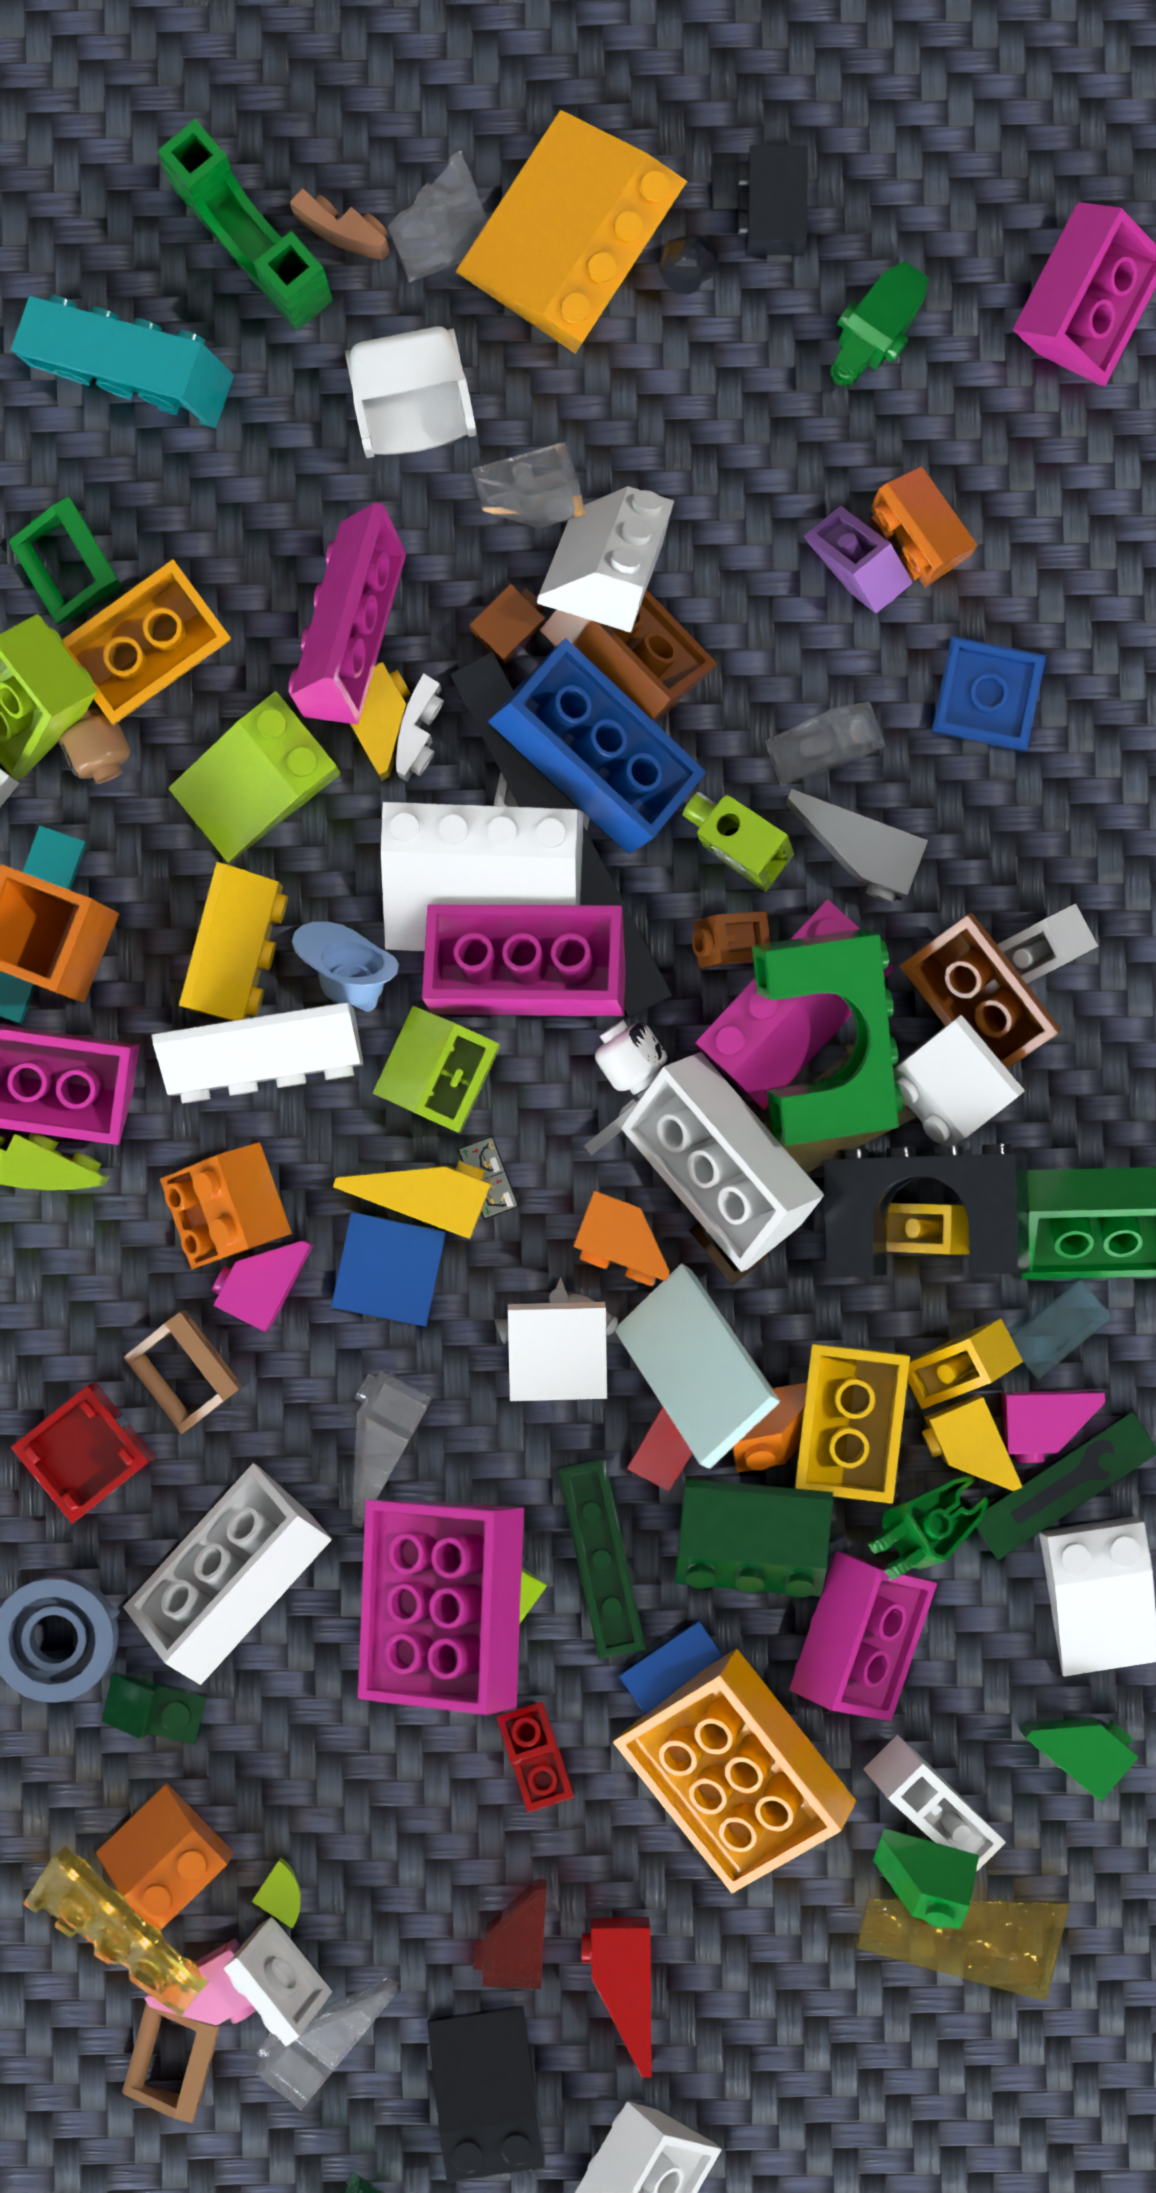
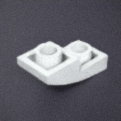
[396,673,444,782]

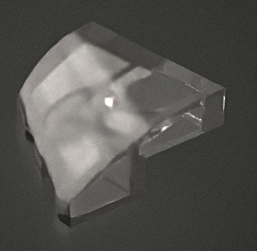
[388,151,488,283]

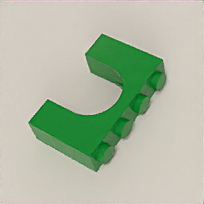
[157,119,333,332]
[752,928,903,1146]

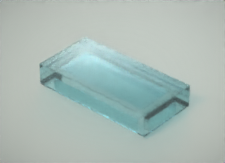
[1011,1280,1112,1380]

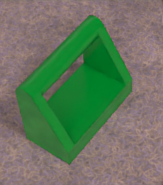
[9,496,124,626]

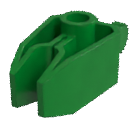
[830,261,929,388]
[868,1476,988,1580]

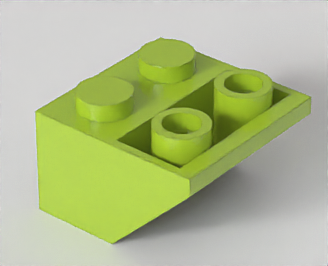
[373,1006,501,1134]

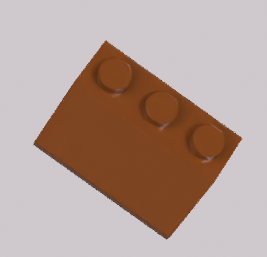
[540,589,717,723]
[900,912,1062,1069]

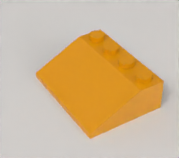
[456,110,687,354]
[613,1649,856,1893]

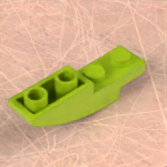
[0,1132,110,1190]

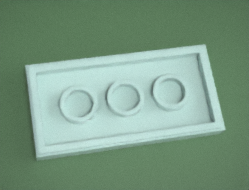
[615,1263,780,1469]

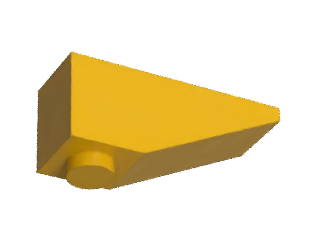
[333,1161,492,1239]

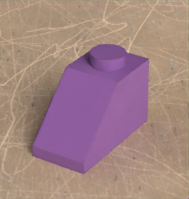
[804,505,913,614]

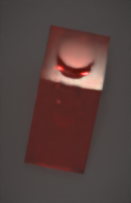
[473,1879,547,1989]

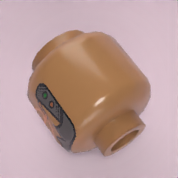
[59,708,131,784]

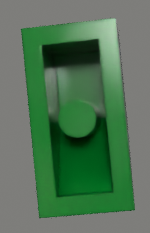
[1019,1717,1139,1802]
[873,1829,979,1930]

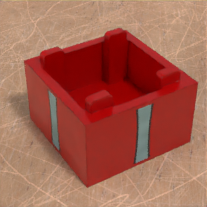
[11,1382,156,1524]

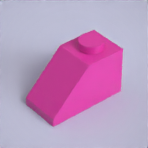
[212,1240,314,1332]
[1000,1390,1105,1463]

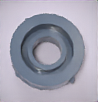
[0,1574,119,1703]

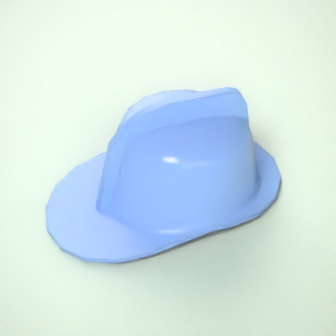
[292,922,399,1012]

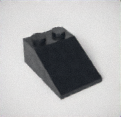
[427,2005,545,2183]

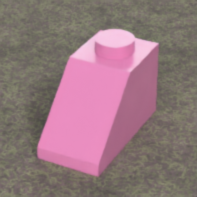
[144,1938,256,2026]

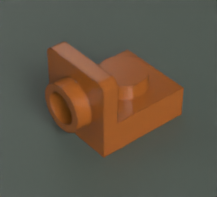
[692,911,770,969]

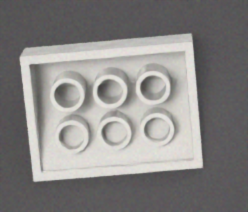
[381,802,584,951]

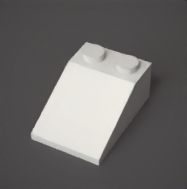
[1039,1516,1156,1676]

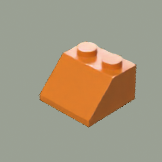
[96,1783,234,1934]

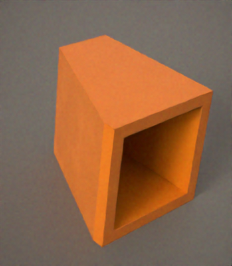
[0,864,119,1003]

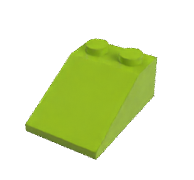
[0,614,98,781]
[168,691,341,864]

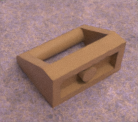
[123,1310,244,1434]
[122,2002,222,2123]

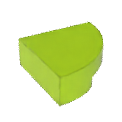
[252,1857,301,1928]

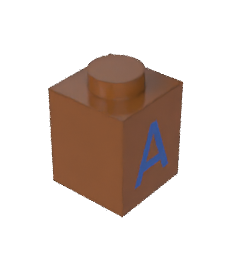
[469,584,545,667]

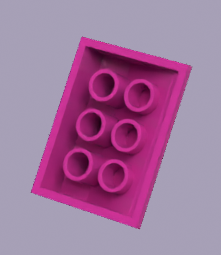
[358,1499,524,1715]

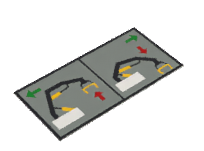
[458,1135,519,1220]

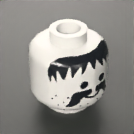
[595,1020,667,1095]

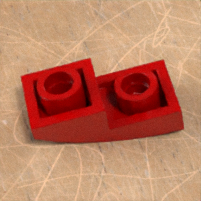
[497,1701,575,1813]

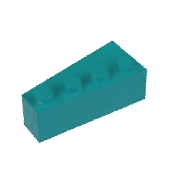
[11,295,234,429]

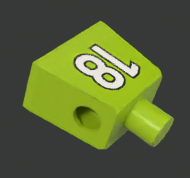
[682,792,794,893]

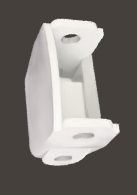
[345,326,477,458]

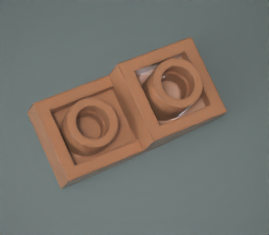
[290,188,390,260]

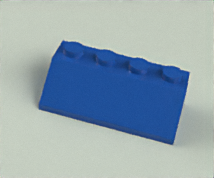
[487,638,706,854]

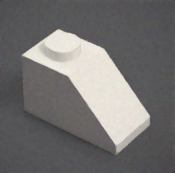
[997,904,1098,984]

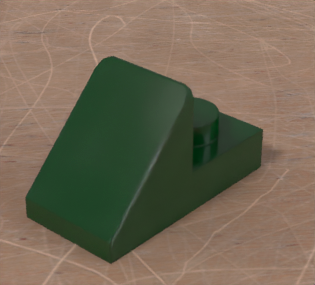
[102,1672,208,1745]

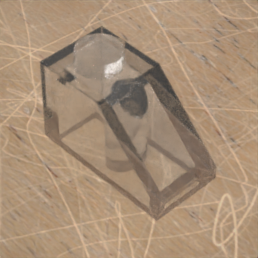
[472,442,586,528]
[765,701,886,786]

